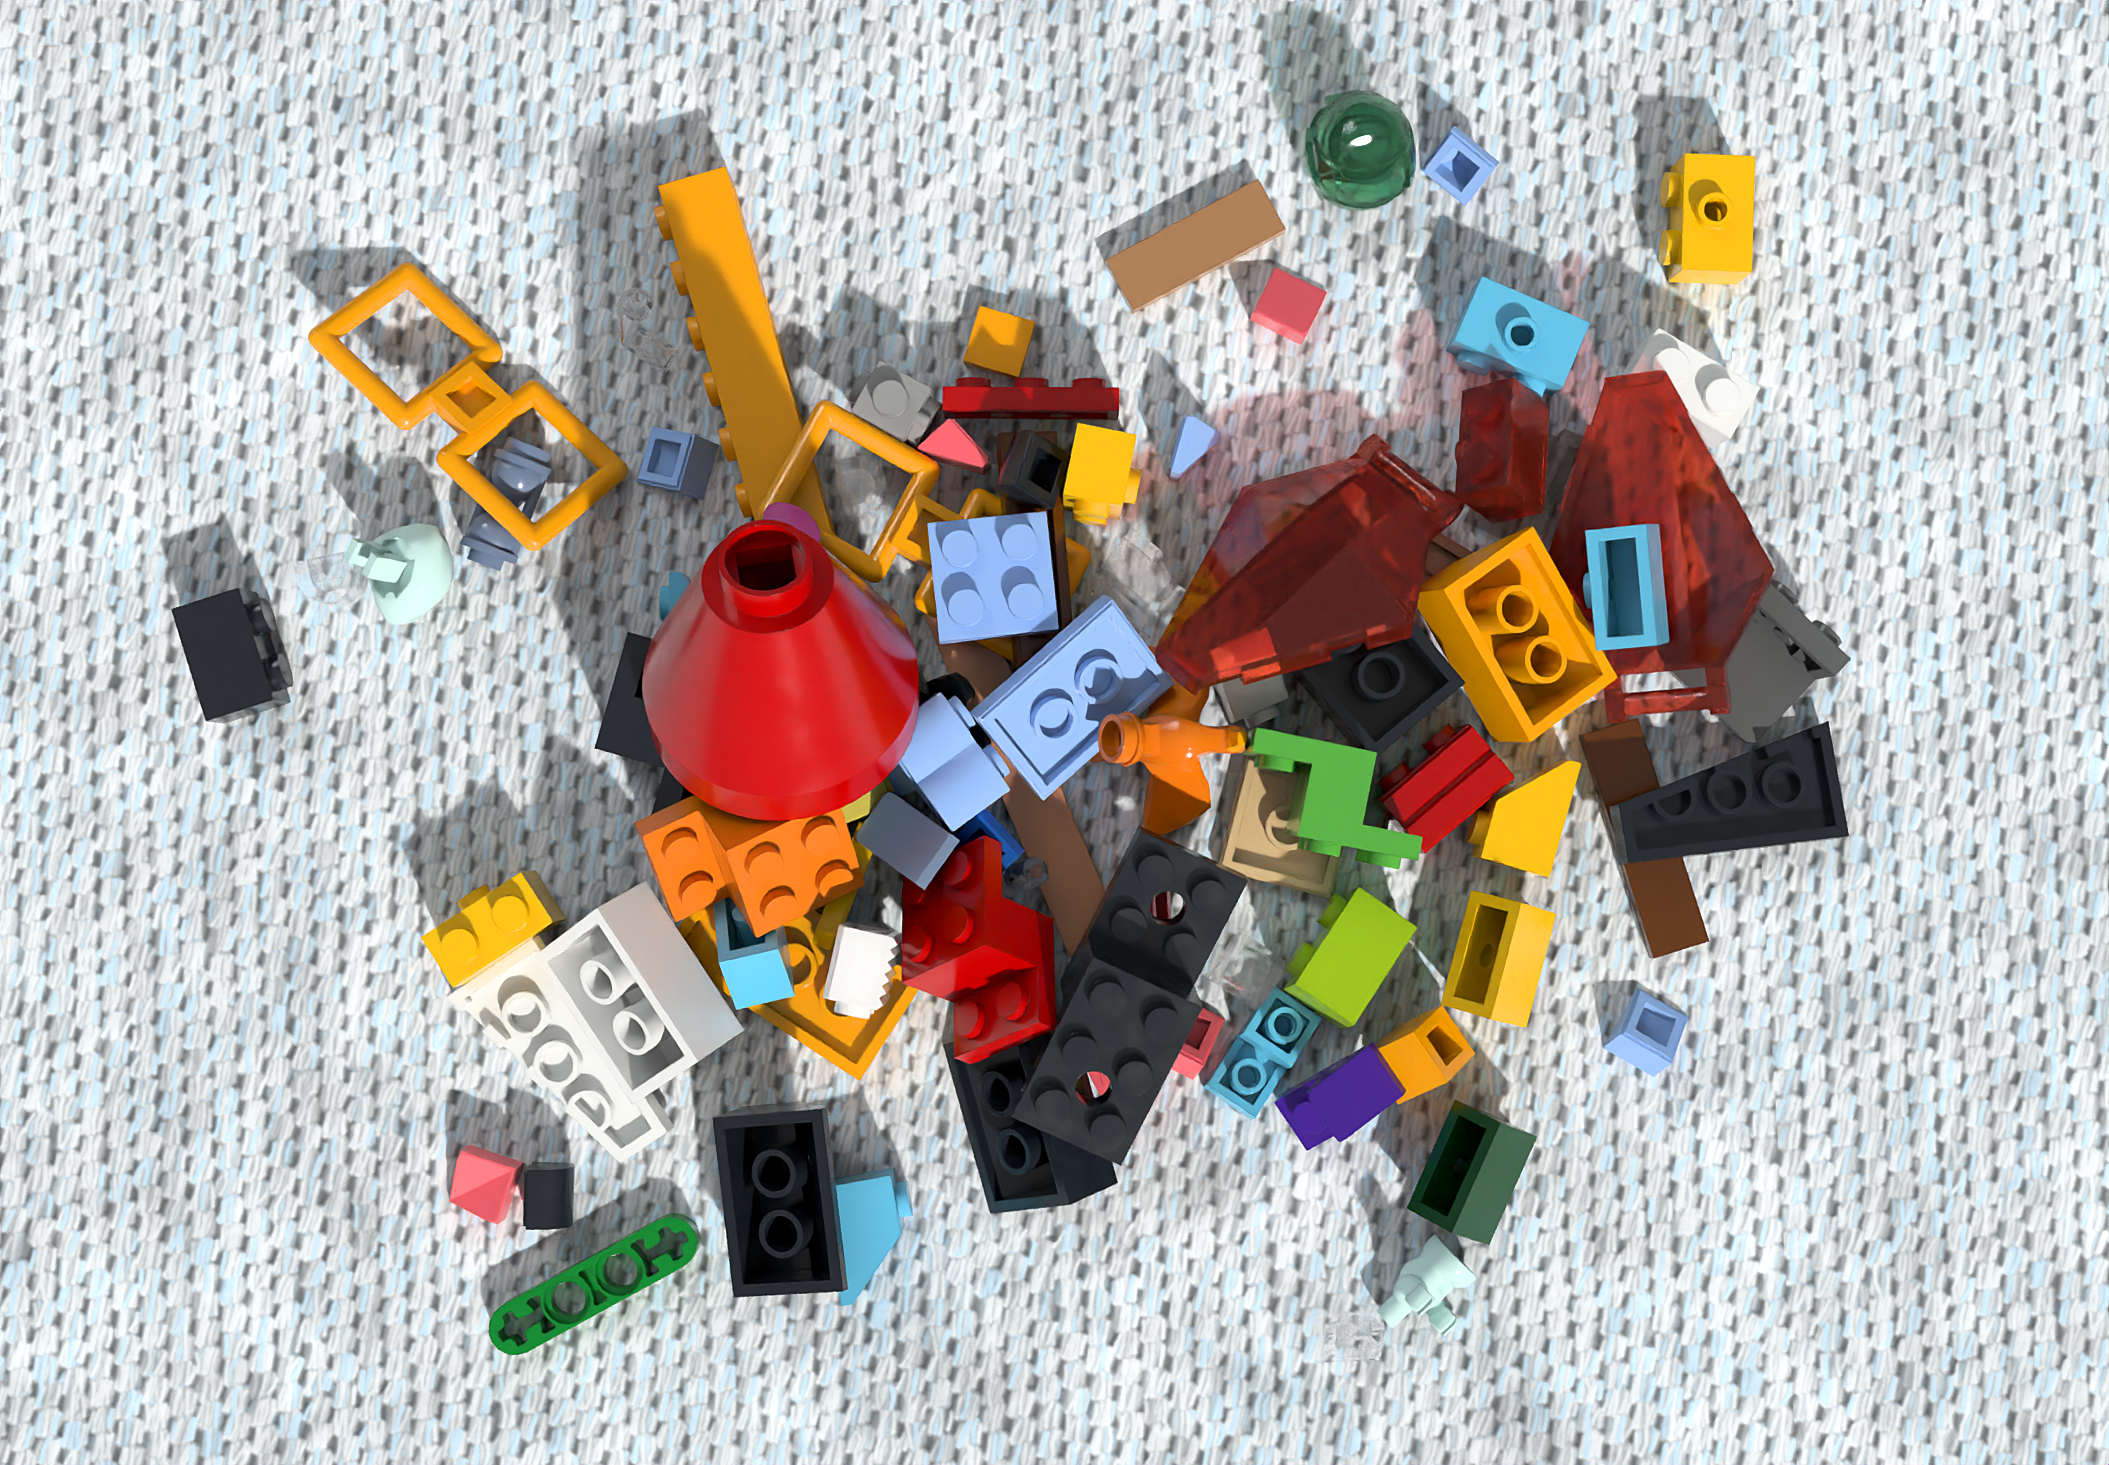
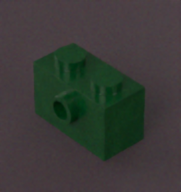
[1407,1100,1537,1245]

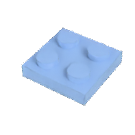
[927,511,1059,644]

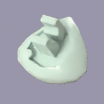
[343,523,454,625]

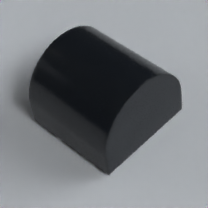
[995,430,1071,510]
[523,1162,575,1230]

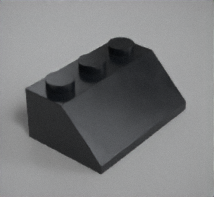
[943,1014,1118,1214]
[713,1102,848,1298]

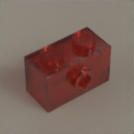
[1454,377,1550,524]

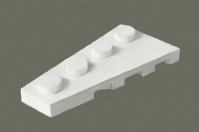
[446,931,674,1163]

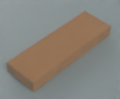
[1105,179,1286,314]

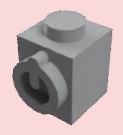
[849,360,942,448]

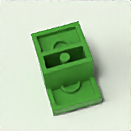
[1242,727,1423,869]

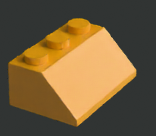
[1409,526,1618,742]

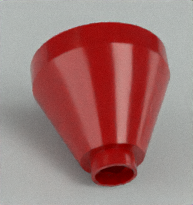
[642,519,919,821]

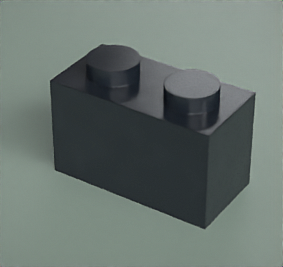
[171,588,293,724]

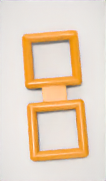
[308,262,628,551]
[758,400,1091,662]

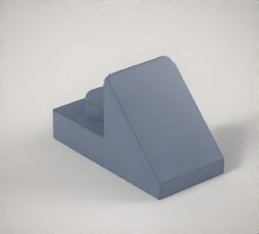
[855,792,960,890]

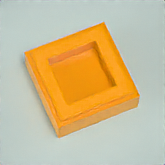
[963,306,1035,379]

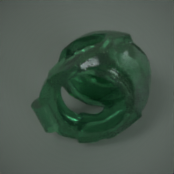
[1304,89,1416,211]

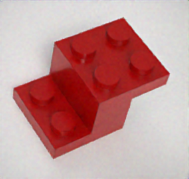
[901,835,1056,1064]

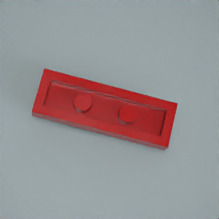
[942,377,1119,420]

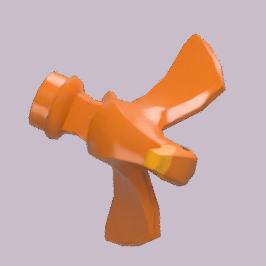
[1090,646,1248,835]

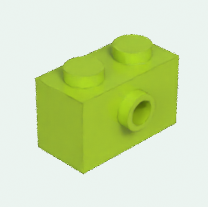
[1283,887,1417,1030]

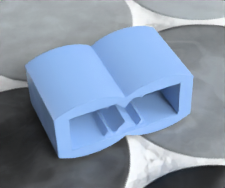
[898,692,1010,832]

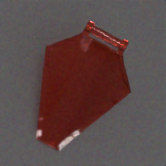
[1547,370,1778,723]
[1155,433,1465,695]

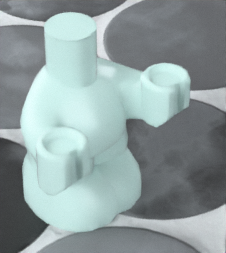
[1376,1234,1477,1336]

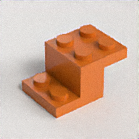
[634,795,865,938]

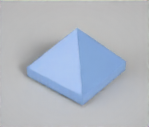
[1421,126,1500,206]

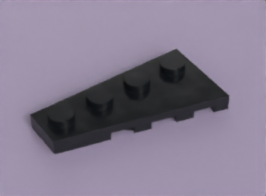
[1610,721,1849,865]

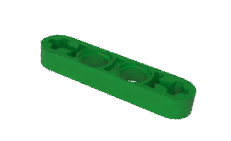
[488,1213,701,1355]

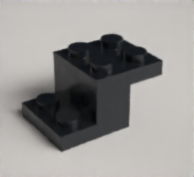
[594,632,694,815]

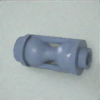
[460,437,552,571]

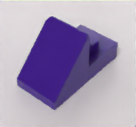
[1274,1042,1406,1151]

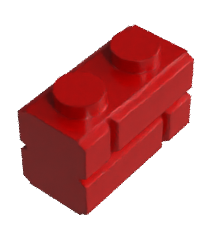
[1373,723,1515,854]

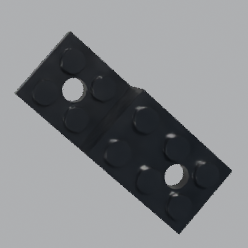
[1011,826,1248,1166]

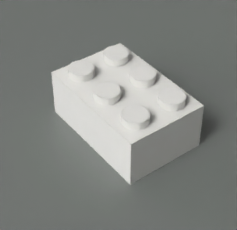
[534,881,744,1105]

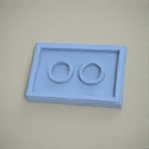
[970,594,1175,801]

